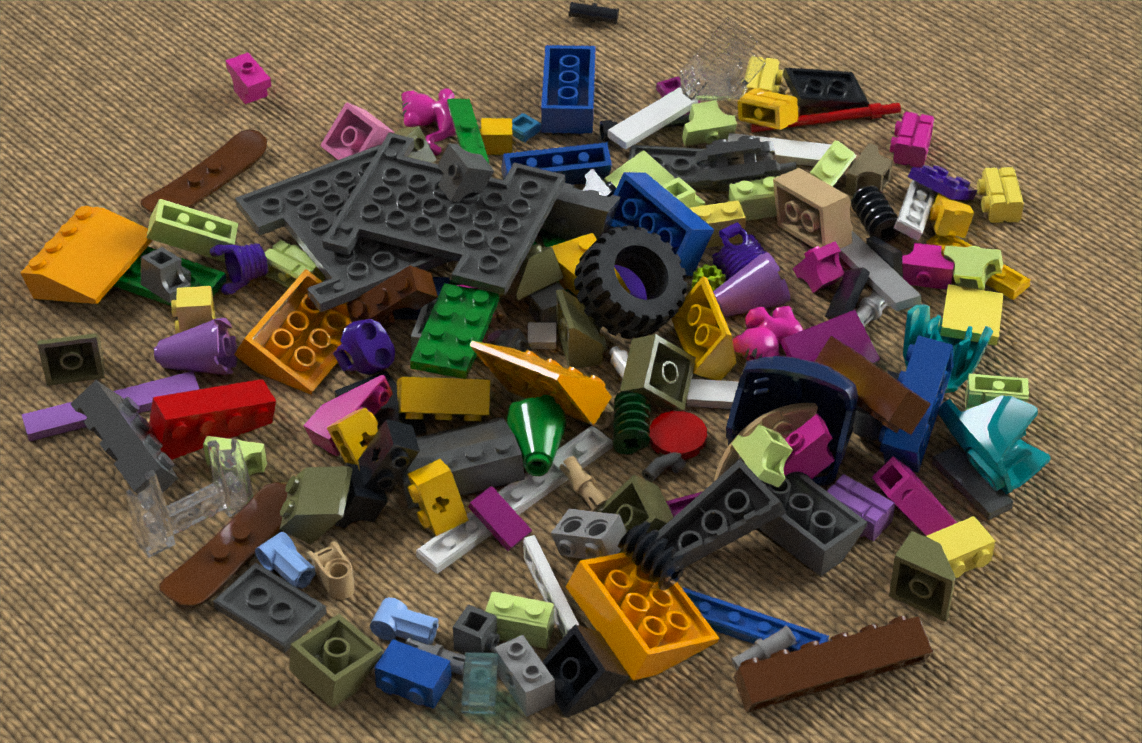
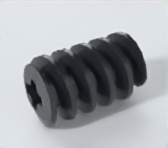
[851,185,900,242]
[617,521,685,590]

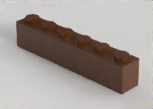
[814,336,931,435]
[733,616,933,713]

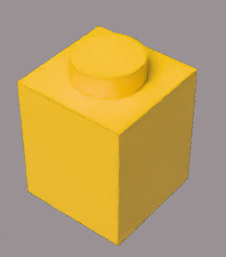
[479,118,513,155]

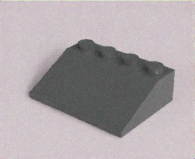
[399,416,525,509]

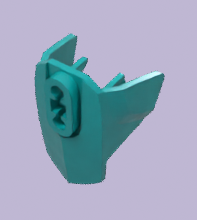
[903,304,993,393]
[938,395,1051,494]

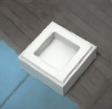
[528,322,556,349]

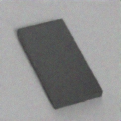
[629,145,729,191]

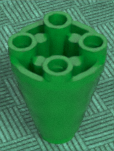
[507,395,566,477]

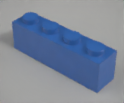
[501,142,612,185]

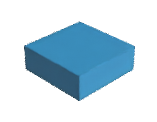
[512,113,541,142]

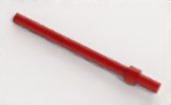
[750,103,901,133]

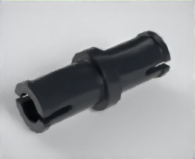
[569,1,619,24]

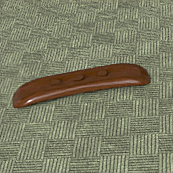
[140,129,267,213]
[160,482,288,607]

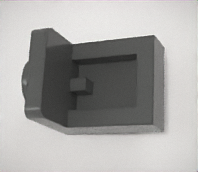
[486,328,532,352]

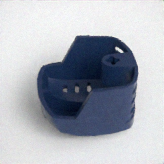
[726,356,859,486]

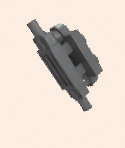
[681,135,796,189]

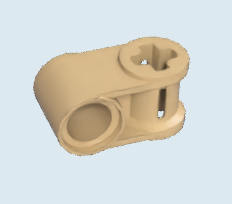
[306,541,355,600]

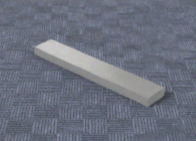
[839,231,921,311]

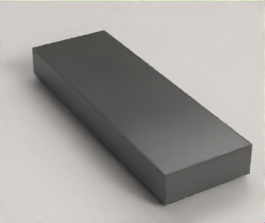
[932,445,1014,520]

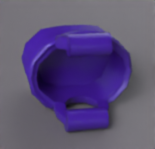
[712,222,766,281]
[210,243,268,295]
[333,319,395,375]

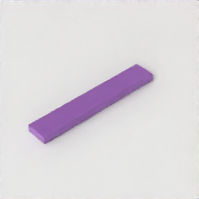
[22,371,199,441]

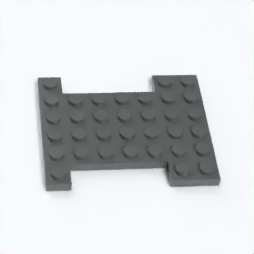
[322,133,565,295]
[235,145,453,312]

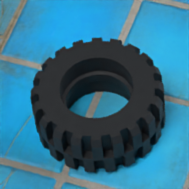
[574,226,687,339]

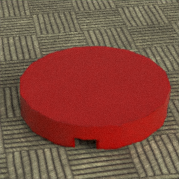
[650,411,707,460]

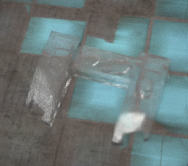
[126,439,254,558]

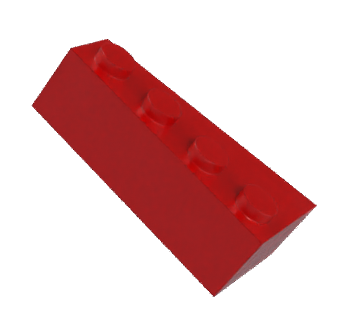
[149,379,276,460]

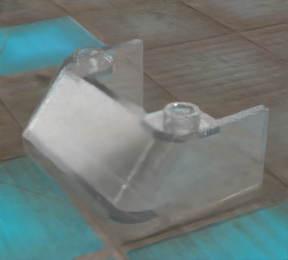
[679,16,766,101]

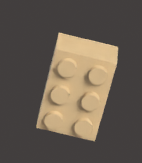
[773,168,853,249]

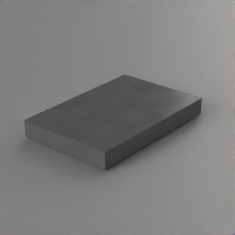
[213,563,327,653]

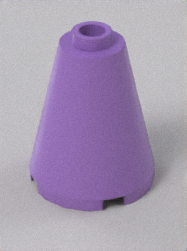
[713,252,790,317]
[154,318,237,375]

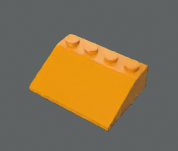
[20,206,153,304]
[234,269,351,395]
[469,341,612,426]
[566,552,720,681]

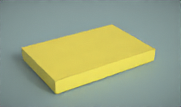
[940,284,1003,345]

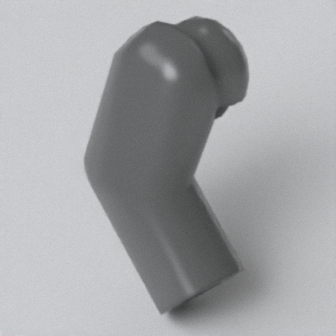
[642,452,686,482]

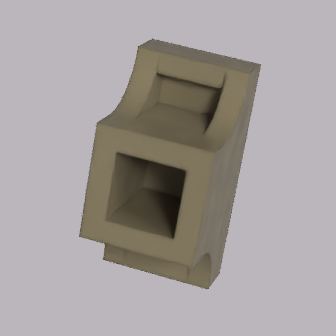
[845,143,893,195]

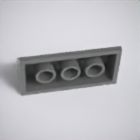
[759,472,867,577]

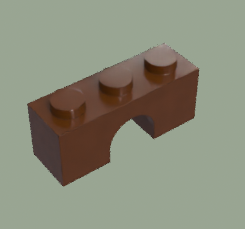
[346,265,438,329]

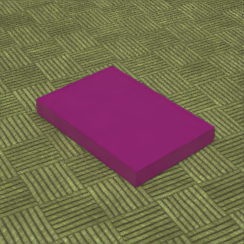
[780,310,881,364]

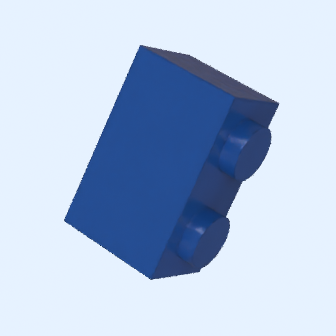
[374,639,452,709]

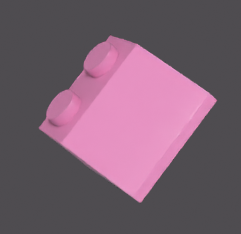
[320,102,395,160]

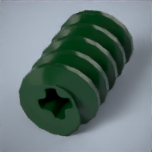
[613,391,651,455]

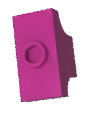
[225,52,272,104]
[793,241,845,293]
[902,243,954,290]
[784,414,835,479]

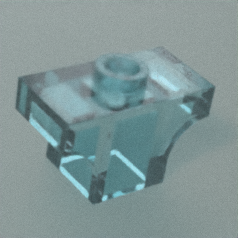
[462,652,498,716]

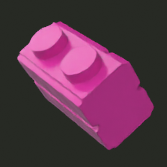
[890,112,934,168]

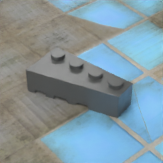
[541,183,621,241]
[71,380,178,503]
[655,459,787,568]

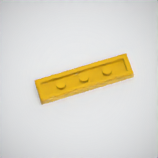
[926,234,1031,300]

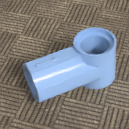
[255,532,316,589]
[370,597,439,645]

